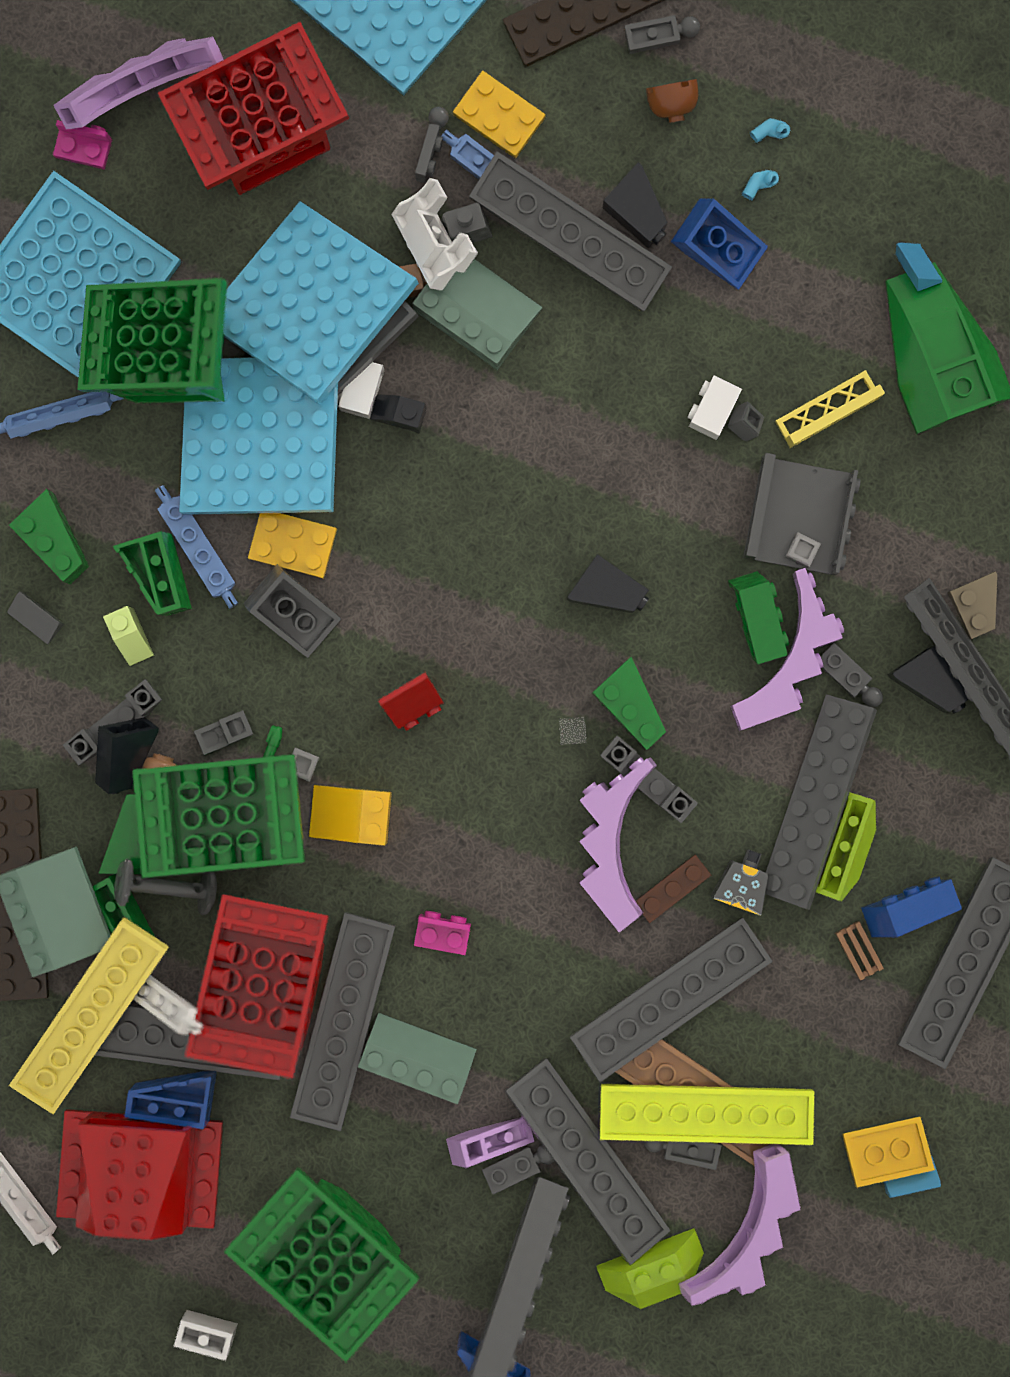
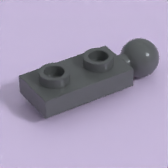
[624,15,700,54]
[415,106,449,183]
[821,643,883,708]
[643,1141,722,1170]
[482,1144,554,1195]

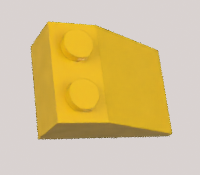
[309,785,392,845]

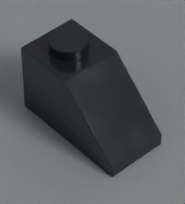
[370,394,427,433]

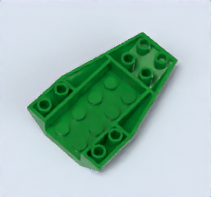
[885,262,1010,434]

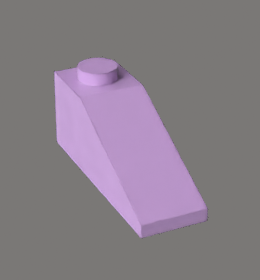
[446,1117,534,1168]

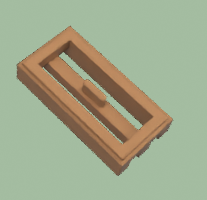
[835,921,884,981]

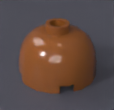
[646,79,698,123]

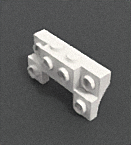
[392,178,478,290]

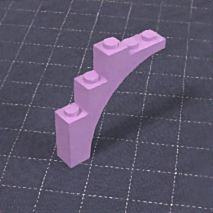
[54,37,224,130]
[731,568,844,731]
[579,757,657,933]
[679,1144,800,1306]

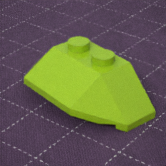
[816,792,876,901]
[596,1228,704,1309]

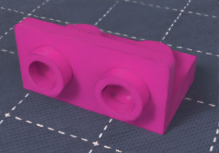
[53,120,112,170]
[414,911,471,955]

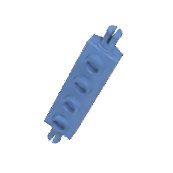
[441,130,494,179]
[0,392,124,438]
[155,485,238,609]

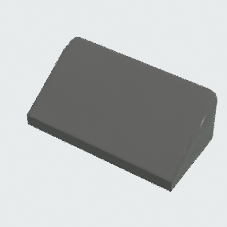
[7,591,64,645]

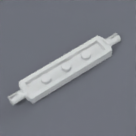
[133,975,202,1035]
[0,1152,61,1255]

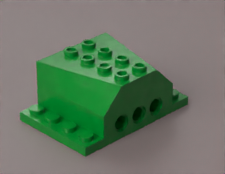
[77,278,227,403]
[133,755,305,878]
[224,1167,419,1362]

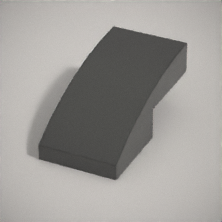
[193,710,253,756]

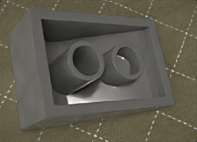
[243,564,341,658]

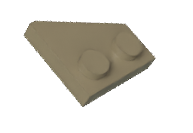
[948,572,997,639]

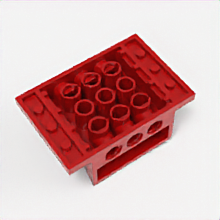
[158,22,349,195]
[185,894,329,1078]
[56,1109,223,1240]

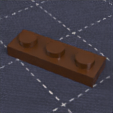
[635,854,711,923]

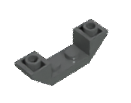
[63,679,162,766]
[600,735,698,823]

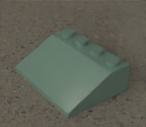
[412,259,542,370]
[0,846,111,977]

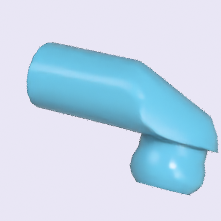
[750,119,790,143]
[742,170,779,201]

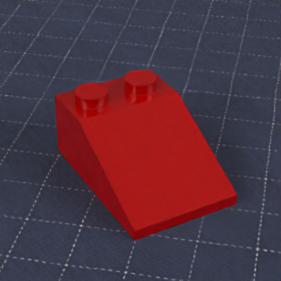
[378,673,444,731]

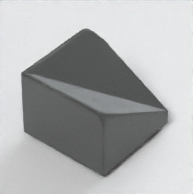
[728,401,764,441]

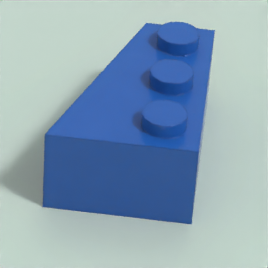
[861,877,962,937]
[125,1071,217,1129]

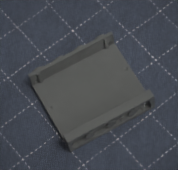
[743,453,861,575]

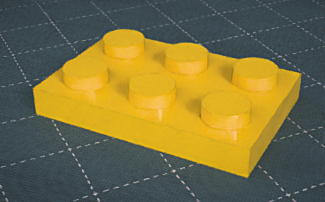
[453,70,545,159]
[248,513,337,579]
[842,1117,935,1187]

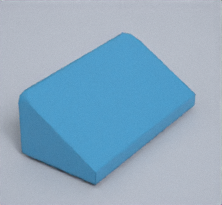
[896,243,942,291]
[884,1156,941,1198]

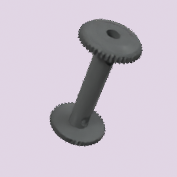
[114,859,217,915]

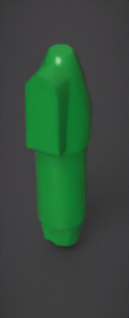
[262,725,282,758]

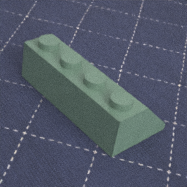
[358,1013,477,1104]

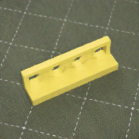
[775,370,885,448]

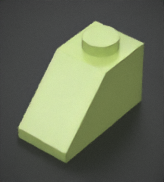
[103,606,154,666]

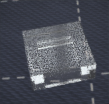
[559,717,587,745]

